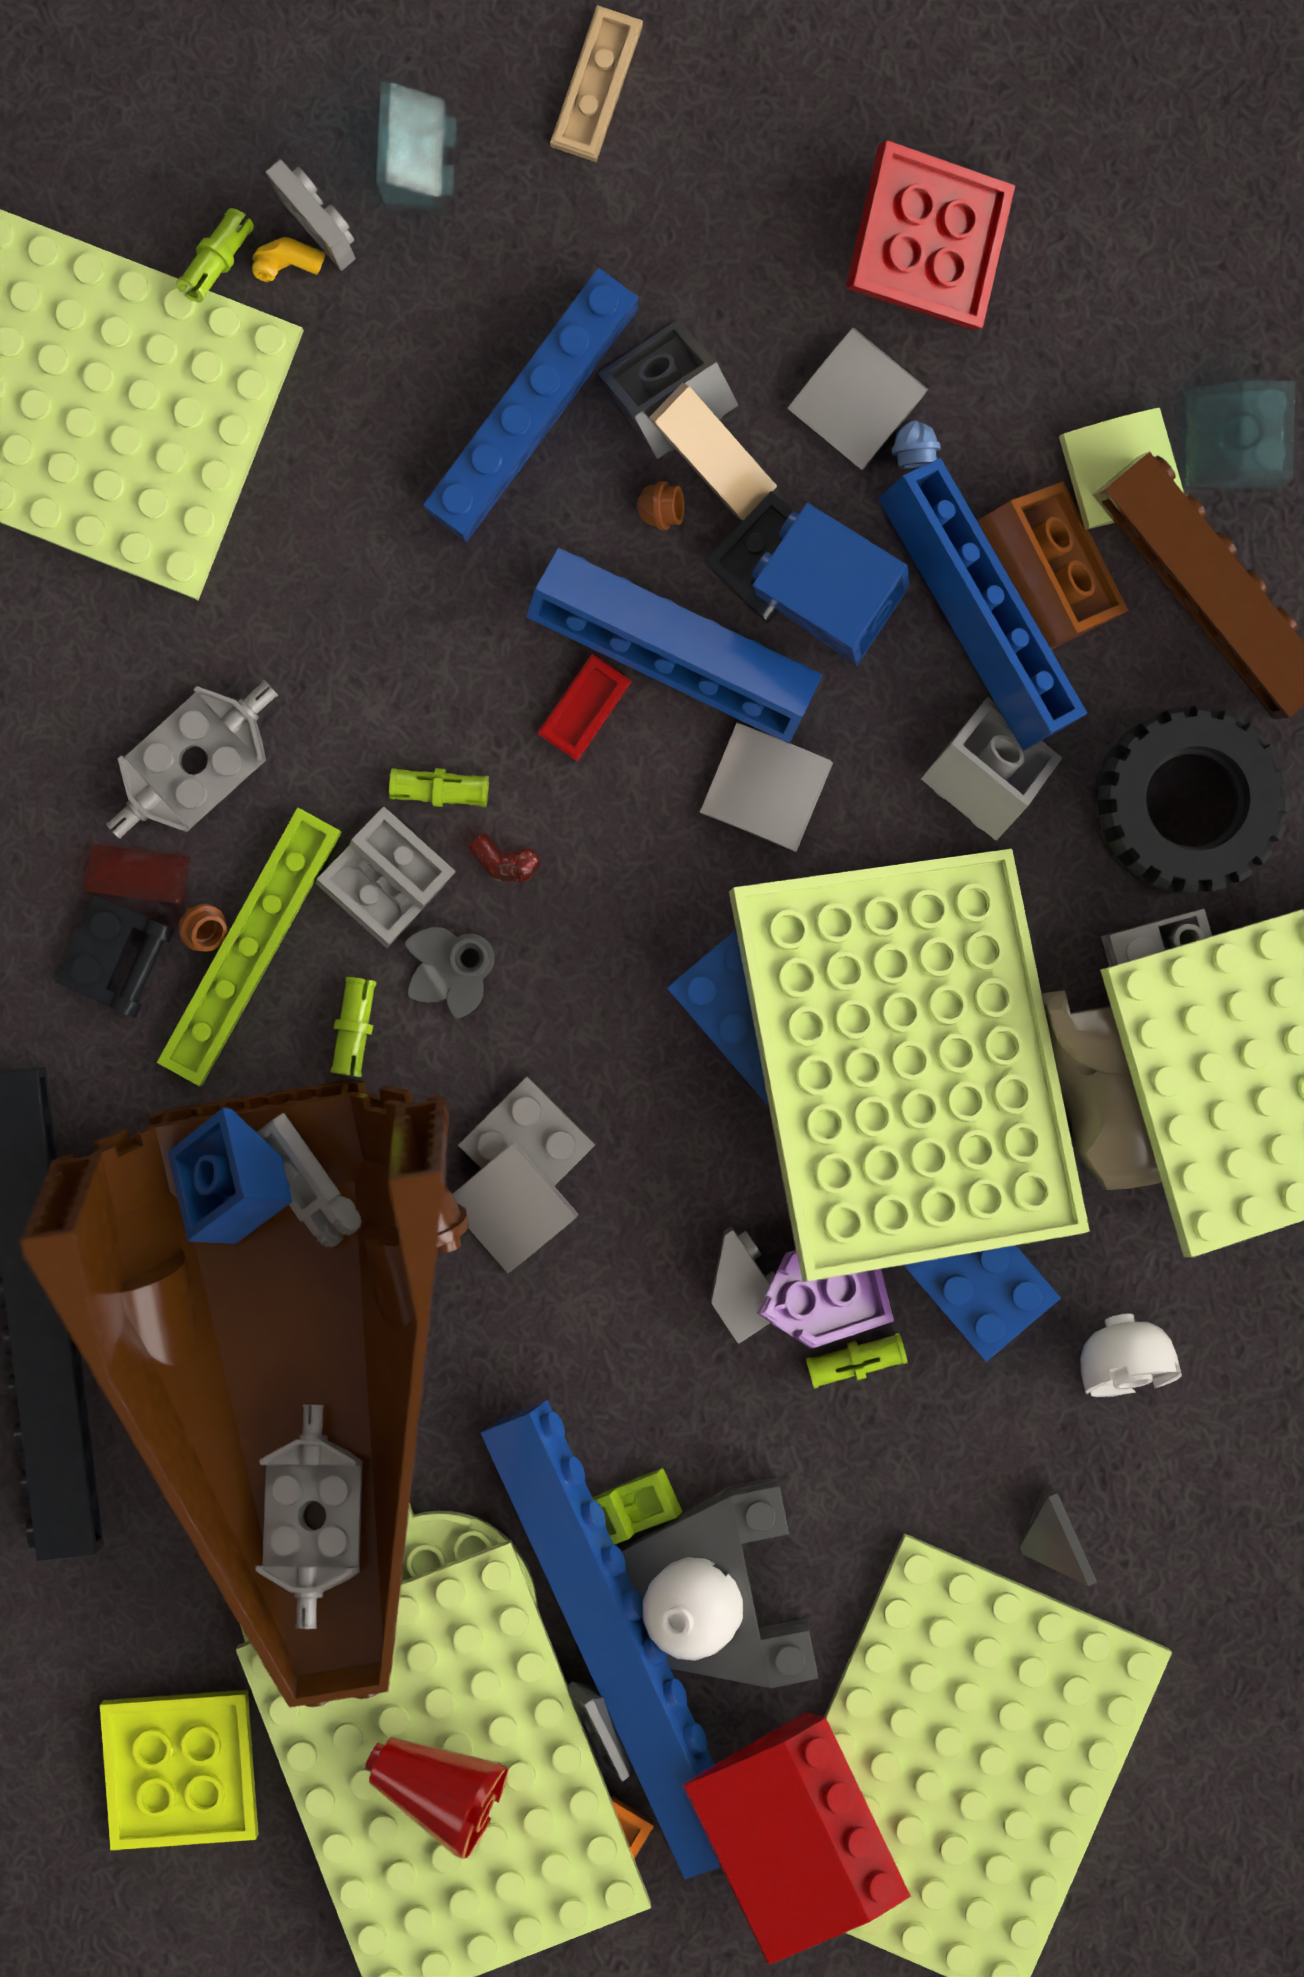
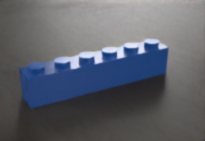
[423,268,638,543]
[878,458,1087,751]
[526,548,822,744]

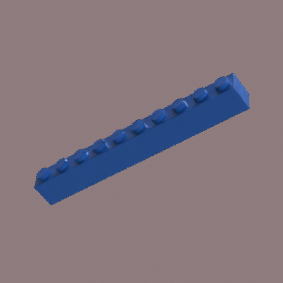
[481,1400,720,1879]

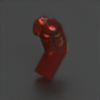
[467,833,540,882]

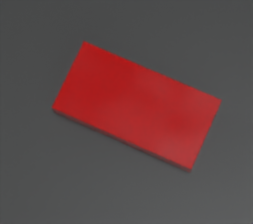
[537,654,632,762]

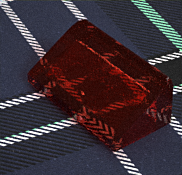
[83,844,190,904]

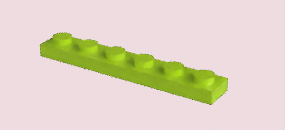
[157,807,342,1086]

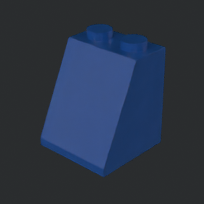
[752,503,910,666]

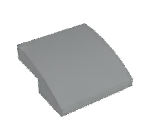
[787,328,929,470]
[700,723,833,852]
[315,806,455,948]
[452,1141,578,1273]

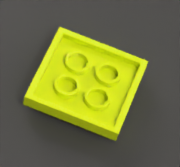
[100,1690,258,1850]

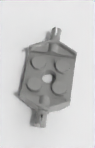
[106,680,278,839]
[256,1405,363,1629]

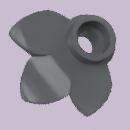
[405,927,495,1019]

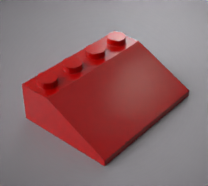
[681,1712,911,1965]

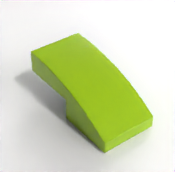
[593,1468,682,1545]

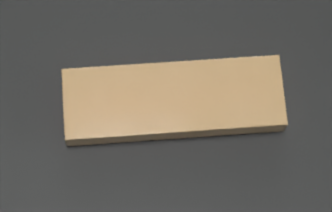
[550,5,643,162]
[648,383,777,521]

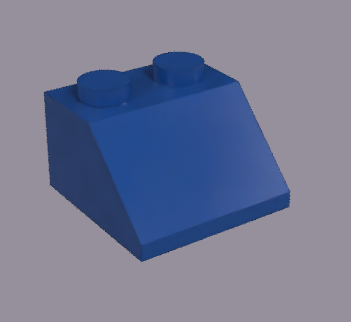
[168,1108,292,1244]

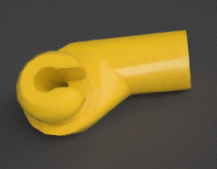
[252,237,325,282]

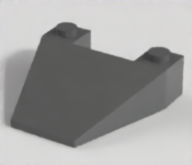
[620,1477,819,1688]

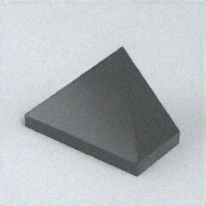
[1020,1485,1097,1586]
[567,1682,630,1781]

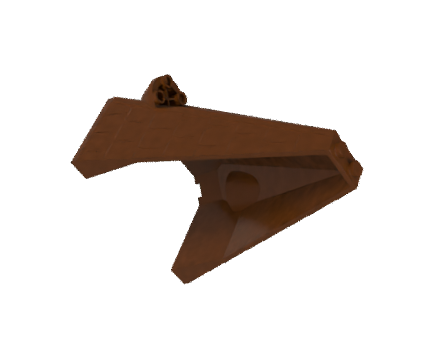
[20,1079,469,1708]

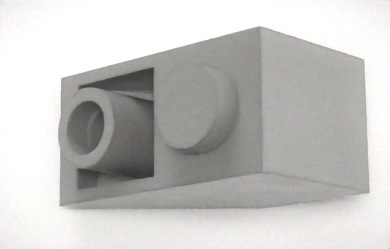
[1101,909,1212,967]
[711,1226,775,1344]

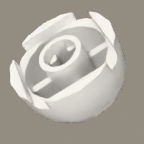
[1080,1314,1182,1397]
[642,1557,743,1661]

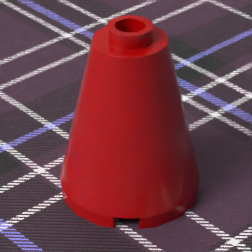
[365,1737,509,1860]

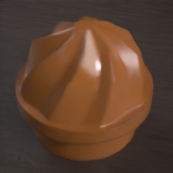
[636,481,684,530]
[178,904,227,952]

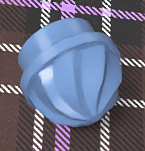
[892,421,941,469]

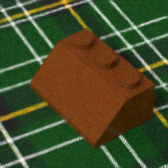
[977,481,1129,649]

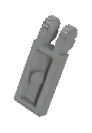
[256,1113,362,1248]

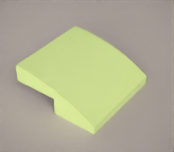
[1059,407,1184,530]

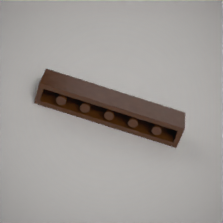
[1093,451,1304,719]

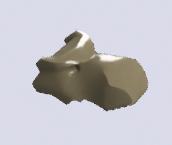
[1041,990,1162,1190]

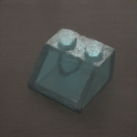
[377,82,456,210]
[1184,380,1295,489]

